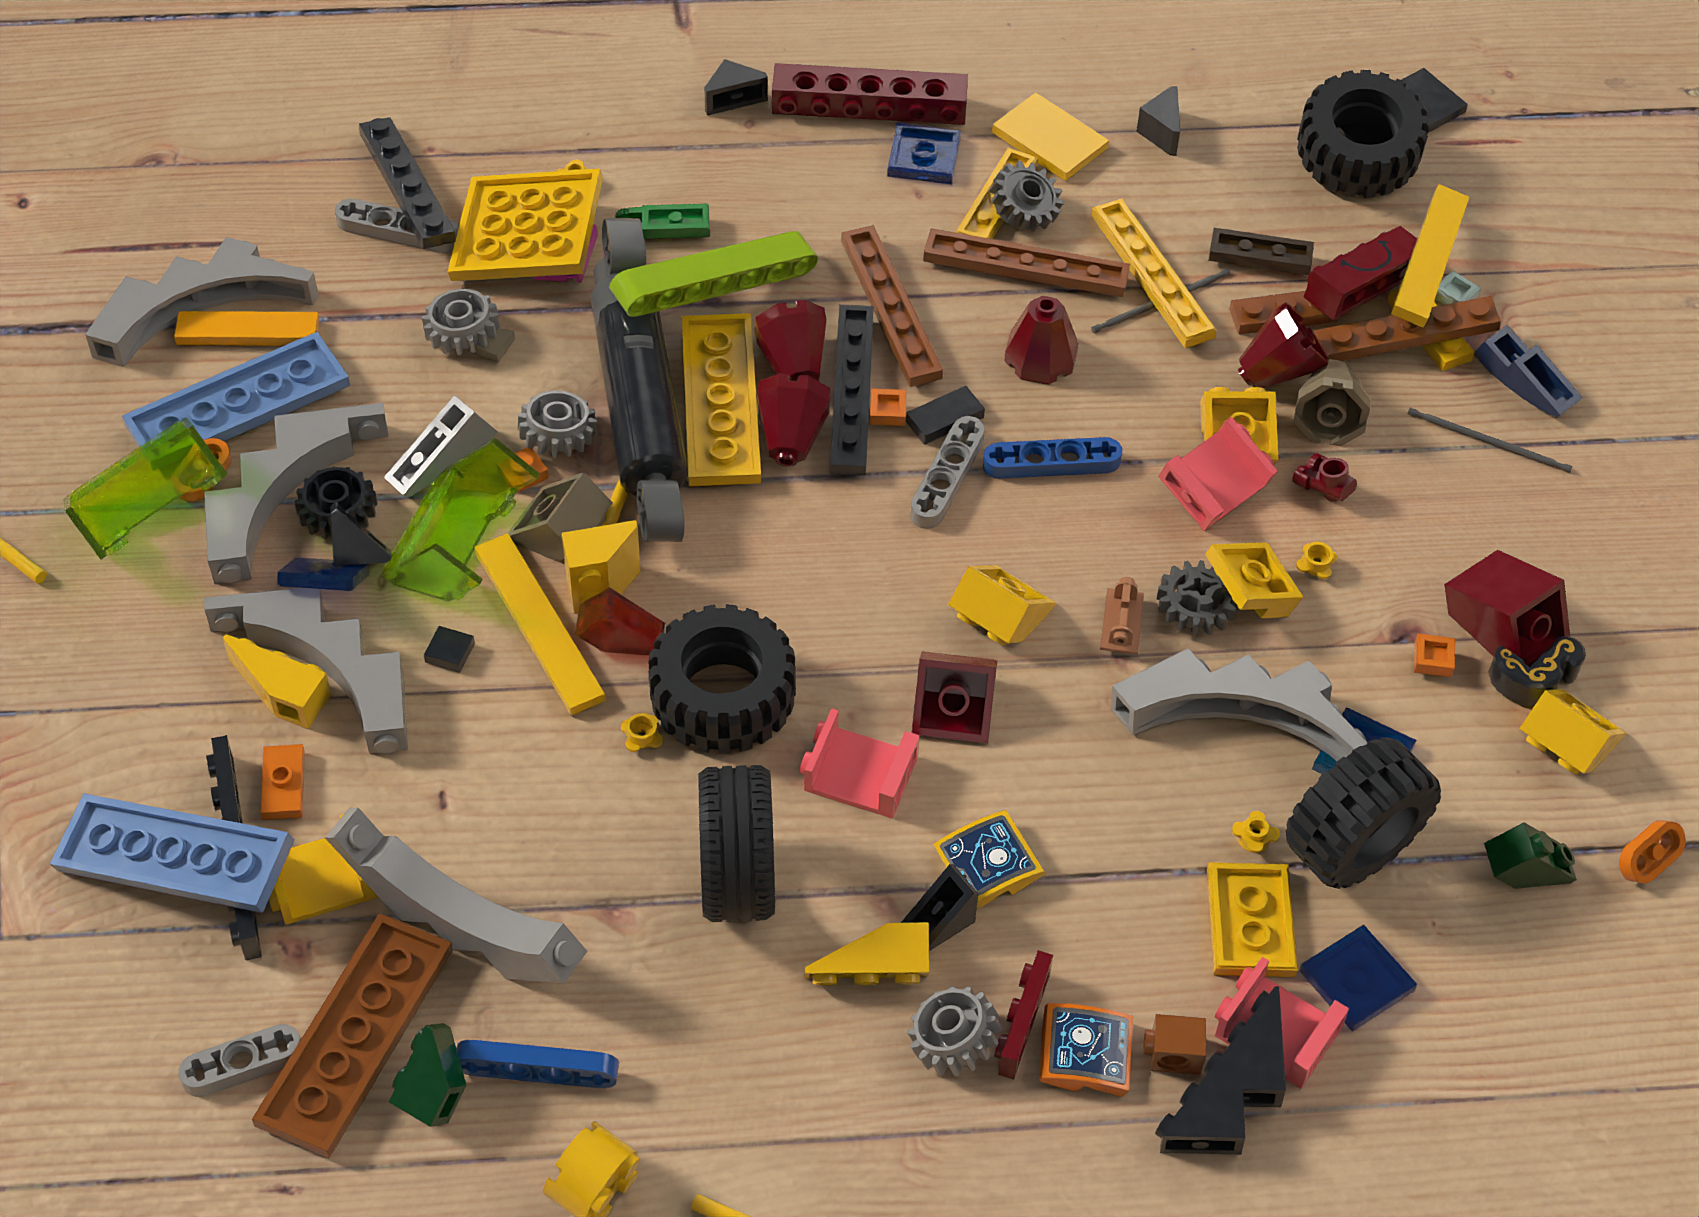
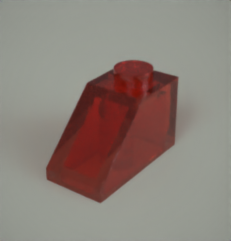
[574,587,665,656]

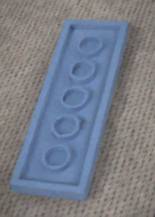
[122,332,350,472]
[50,793,295,913]

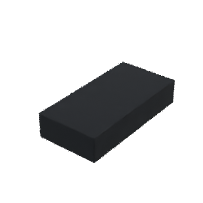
[906,386,985,445]

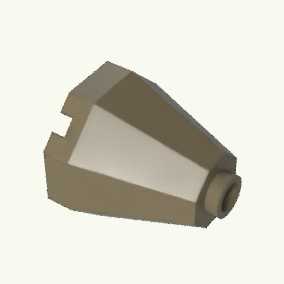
[1294,359,1370,446]

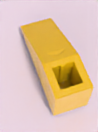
[223,634,332,729]
[804,923,929,986]

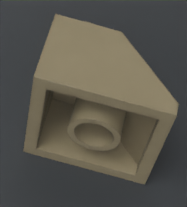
[508,472,613,561]

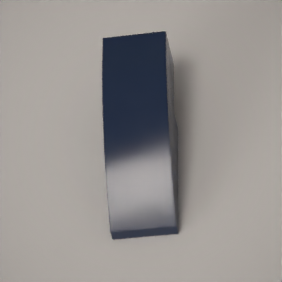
[1474,324,1583,418]

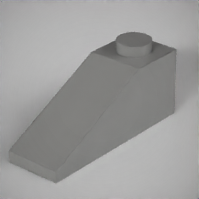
[384,395,498,498]

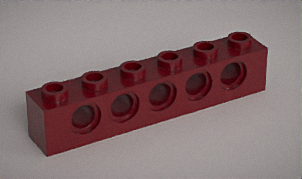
[772,63,968,125]

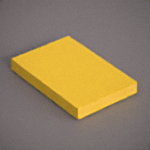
[992,93,1109,181]
[1207,862,1298,977]

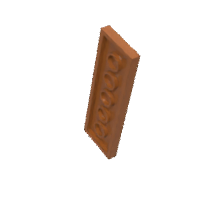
[252,913,453,1158]

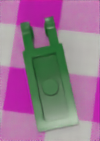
[615,203,710,239]

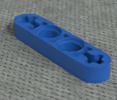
[983,437,1122,479]
[456,1040,620,1088]

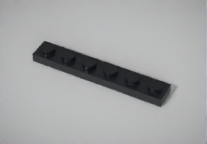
[359,117,456,249]
[830,304,874,475]
[206,735,262,960]

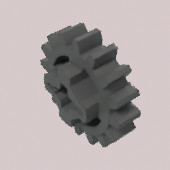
[1157,560,1238,635]

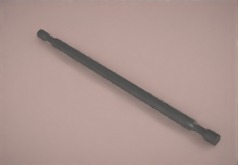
[1091,268,1230,333]
[1408,407,1573,473]

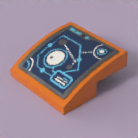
[1038,1003,1133,1097]

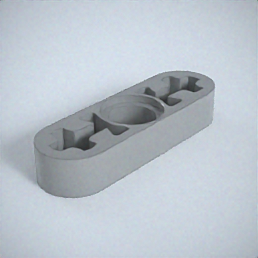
[179,1024,301,1097]

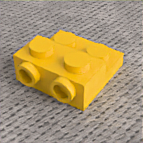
[1200,387,1279,464]
[1205,542,1303,619]

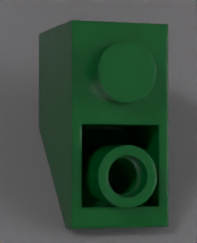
[1484,822,1577,889]
[389,1023,467,1127]

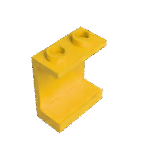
[269,814,378,925]

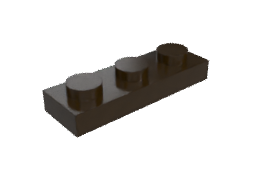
[1208,227,1314,275]

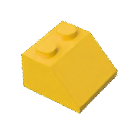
[561,520,641,613]
[948,565,1057,645]
[1519,689,1627,775]

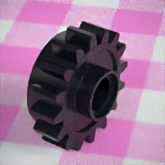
[294,466,378,540]

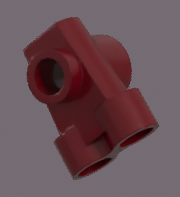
[1292,453,1357,502]

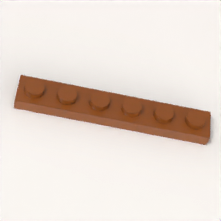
[841,225,943,387]
[923,228,1130,297]
[1312,296,1501,361]

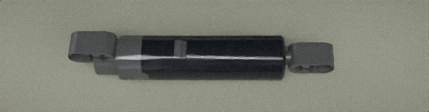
[591,218,688,542]

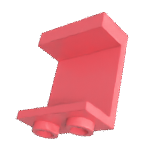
[1158,416,1278,531]
[800,708,920,819]
[1214,957,1349,1089]

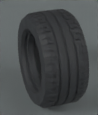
[698,765,775,922]

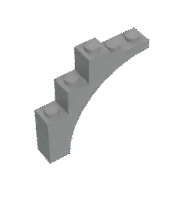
[85,237,319,367]
[1111,648,1367,761]

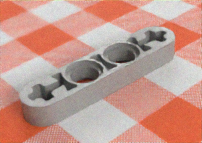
[335,199,459,253]
[910,416,985,529]

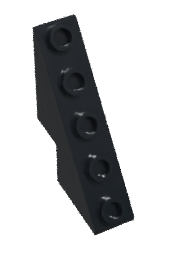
[1155,986,1286,1155]

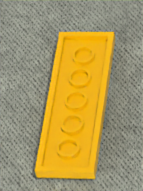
[682,313,761,486]

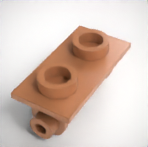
[1100,577,1144,655]

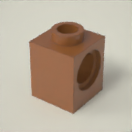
[1143,1014,1206,1075]

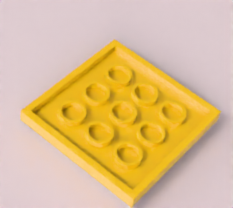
[447,168,603,281]

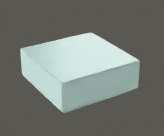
[1435,271,1481,305]

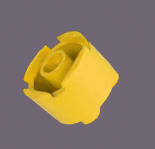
[543,1121,640,1217]

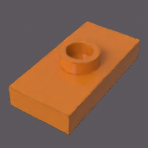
[260,744,305,820]

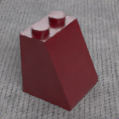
[1444,550,1570,667]

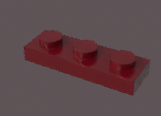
[994,950,1054,1080]

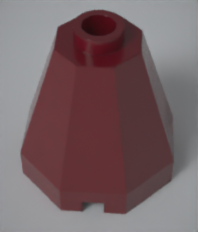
[1004,296,1079,385]
[754,300,827,382]
[1238,302,1328,388]
[757,373,831,466]

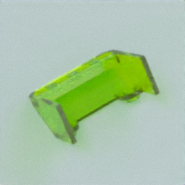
[63,417,228,560]
[381,438,540,602]

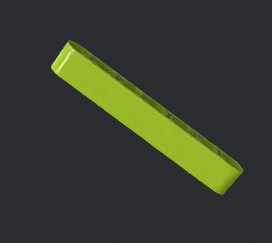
[609,231,819,317]

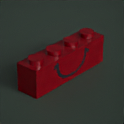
[1303,226,1418,321]

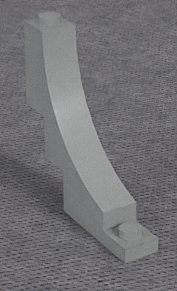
[204,403,388,584]
[204,586,408,754]
[325,808,587,983]

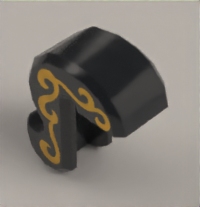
[1488,636,1586,706]

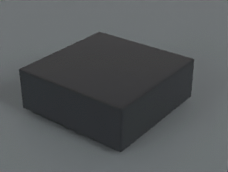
[424,626,475,673]

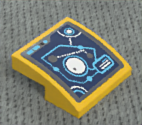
[933,810,1046,910]

